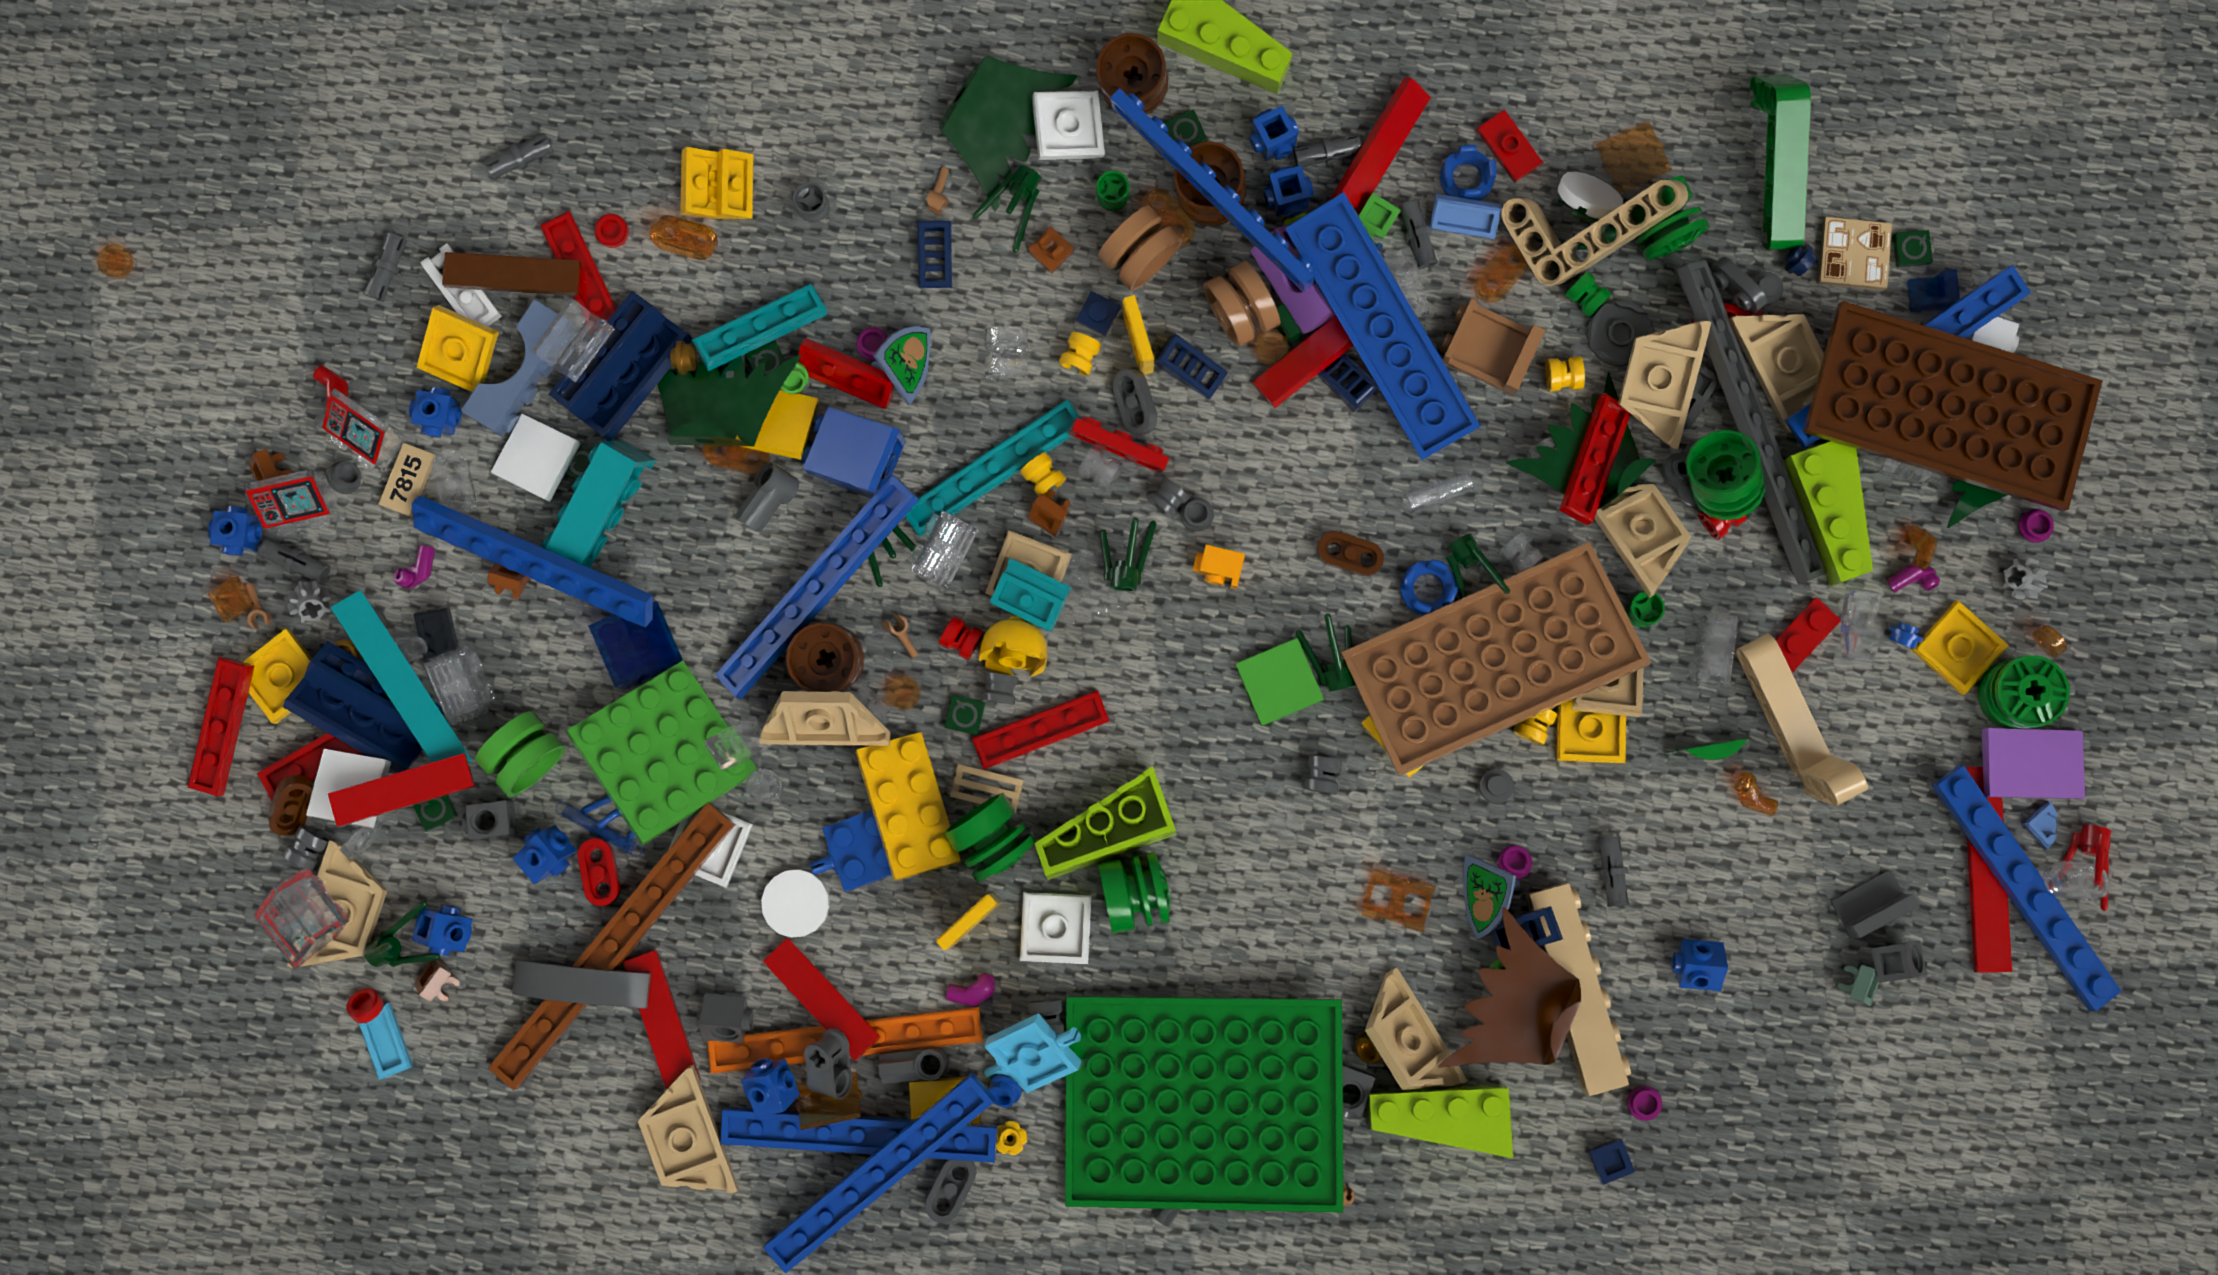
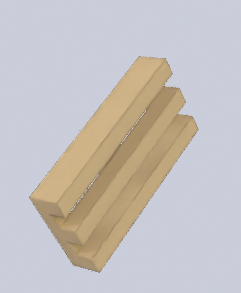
[950,764,1024,813]

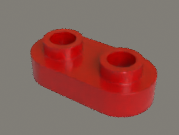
[577,838,621,906]

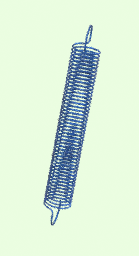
[556,802,642,857]

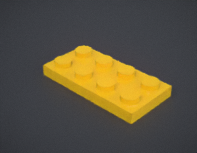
[855,732,961,881]

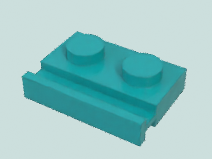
[989,558,1072,632]

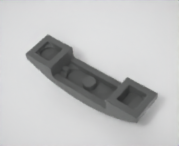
[512,960,651,1008]

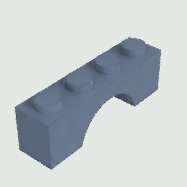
[461,299,575,437]

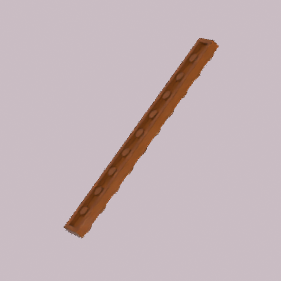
[488,803,736,1090]

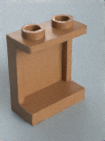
[1439,297,1546,396]

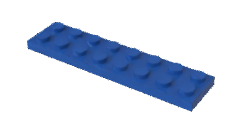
[1285,192,1481,460]

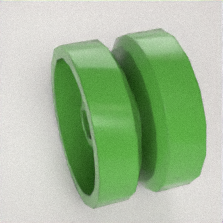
[475,711,566,797]

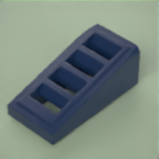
[918,221,952,288]
[1154,333,1228,400]
[1317,353,1379,413]
[1491,906,1563,950]

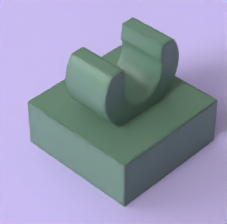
[1838,965,1879,1007]

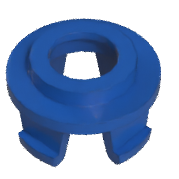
[1440,145,1497,201]
[1400,559,1458,616]

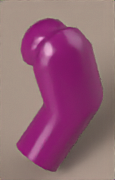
[394,545,436,589]
[1885,564,1940,593]
[946,973,995,1006]

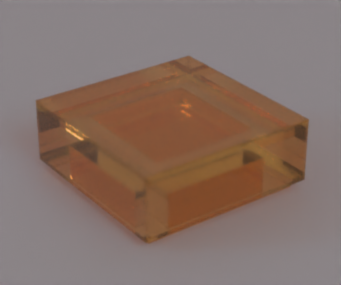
[208,576,254,623]

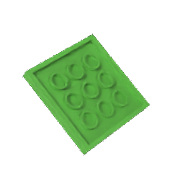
[566,661,758,846]

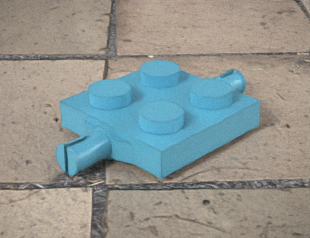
[984,1013,1081,1093]

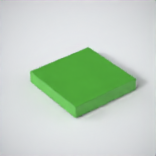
[1235,638,1324,726]

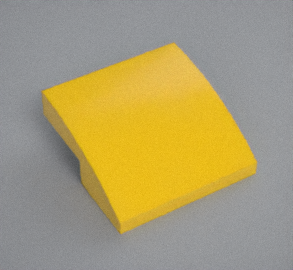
[680,147,754,219]

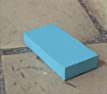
[359,1003,414,1080]

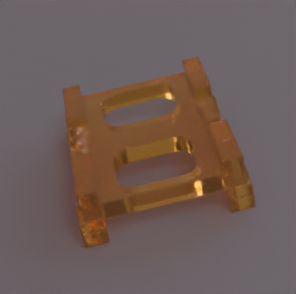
[1361,869,1436,932]

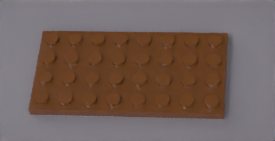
[1803,301,2103,511]

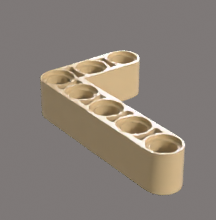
[1501,180,1688,286]
[1736,633,1868,806]

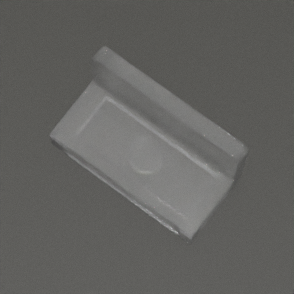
[532,298,615,382]

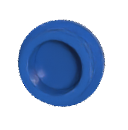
[1889,621,1924,649]
[988,1075,1022,1108]

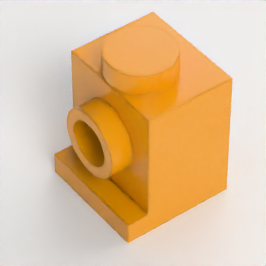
[1192,544,1245,590]

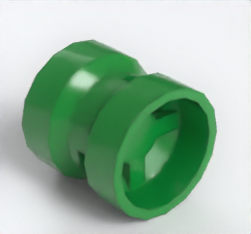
[1096,171,1129,211]
[1564,271,1612,318]
[1625,592,1665,628]

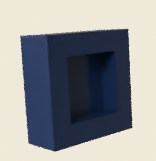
[1076,291,1121,337]
[1588,1138,1635,1185]

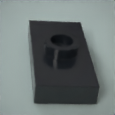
[413,606,464,679]

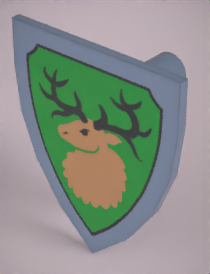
[871,326,931,405]
[1463,854,1520,940]

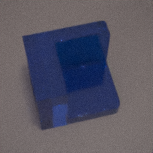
[1907,269,1960,312]

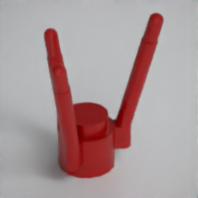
[2051,824,2112,911]

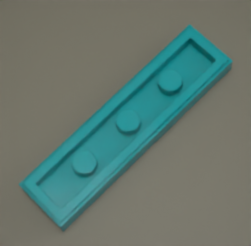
[692,283,827,371]

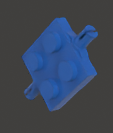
[810,810,892,893]

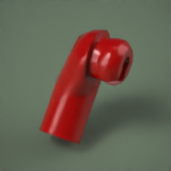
[313,365,349,413]

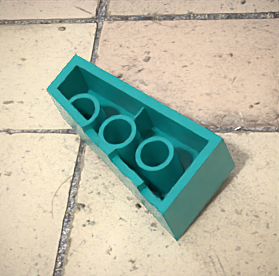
[542,440,657,568]

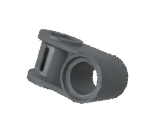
[804,1028,853,1099]

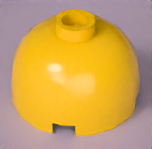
[978,616,1048,677]

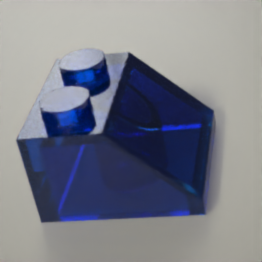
[588,602,684,690]

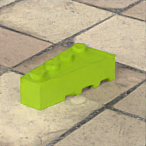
[1157,0,1293,94]
[1783,441,1873,587]
[1034,766,1176,880]
[1366,1084,1513,1158]

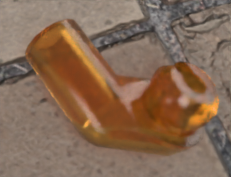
[1904,525,1938,569]
[1735,772,1778,816]

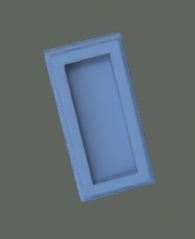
[1429,194,1502,239]

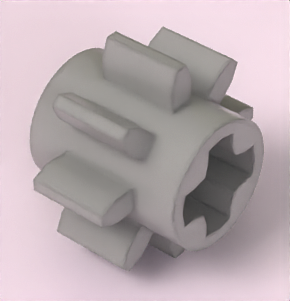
[2003,558,2049,600]
[287,580,331,623]

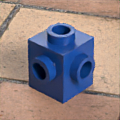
[1249,105,1299,161]
[1263,165,1314,218]
[409,387,462,438]
[208,506,262,556]
[513,825,577,884]
[412,904,473,956]
[1671,939,1728,991]
[741,1058,800,1116]

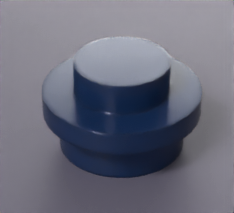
[1785,244,1817,276]

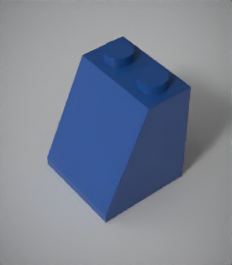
[801,407,906,499]

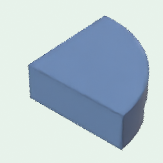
[2022,801,2057,849]

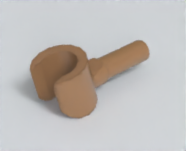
[927,167,949,216]
[245,583,272,629]
[882,613,919,659]

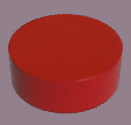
[594,214,629,248]
[346,988,384,1023]

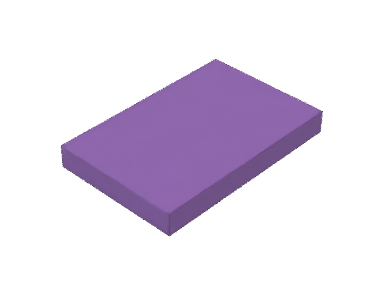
[1982,728,2085,799]

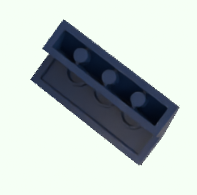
[548,291,693,441]
[283,641,447,773]

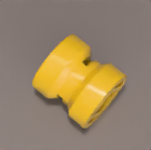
[1058,331,1102,376]
[1545,356,1585,392]
[1020,452,1066,496]
[1513,709,1557,746]

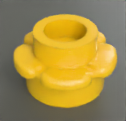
[997,1121,1027,1155]

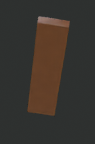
[442,252,581,296]

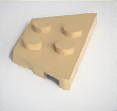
[1729,314,1824,433]
[1618,320,1712,450]
[1594,484,1691,598]
[759,690,891,746]
[287,840,388,968]
[1365,967,1468,1090]
[638,1065,739,1193]

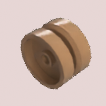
[1098,205,1183,291]
[1203,260,1281,348]

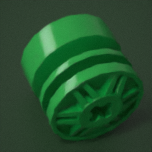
[1633,175,1710,261]
[1686,430,1765,520]
[1978,655,2070,729]
[943,793,1036,882]
[1098,852,1171,934]

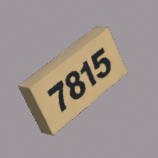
[378,443,437,517]

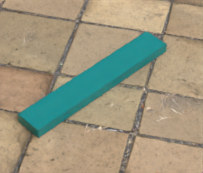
[905,399,1082,538]
[330,590,473,764]

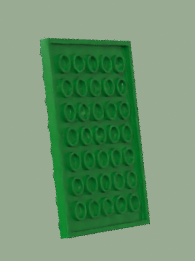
[1065,996,1344,1213]

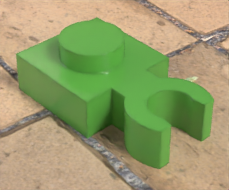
[1359,193,1401,240]

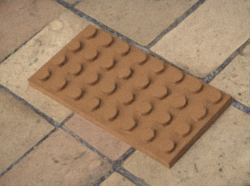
[1341,542,1651,776]

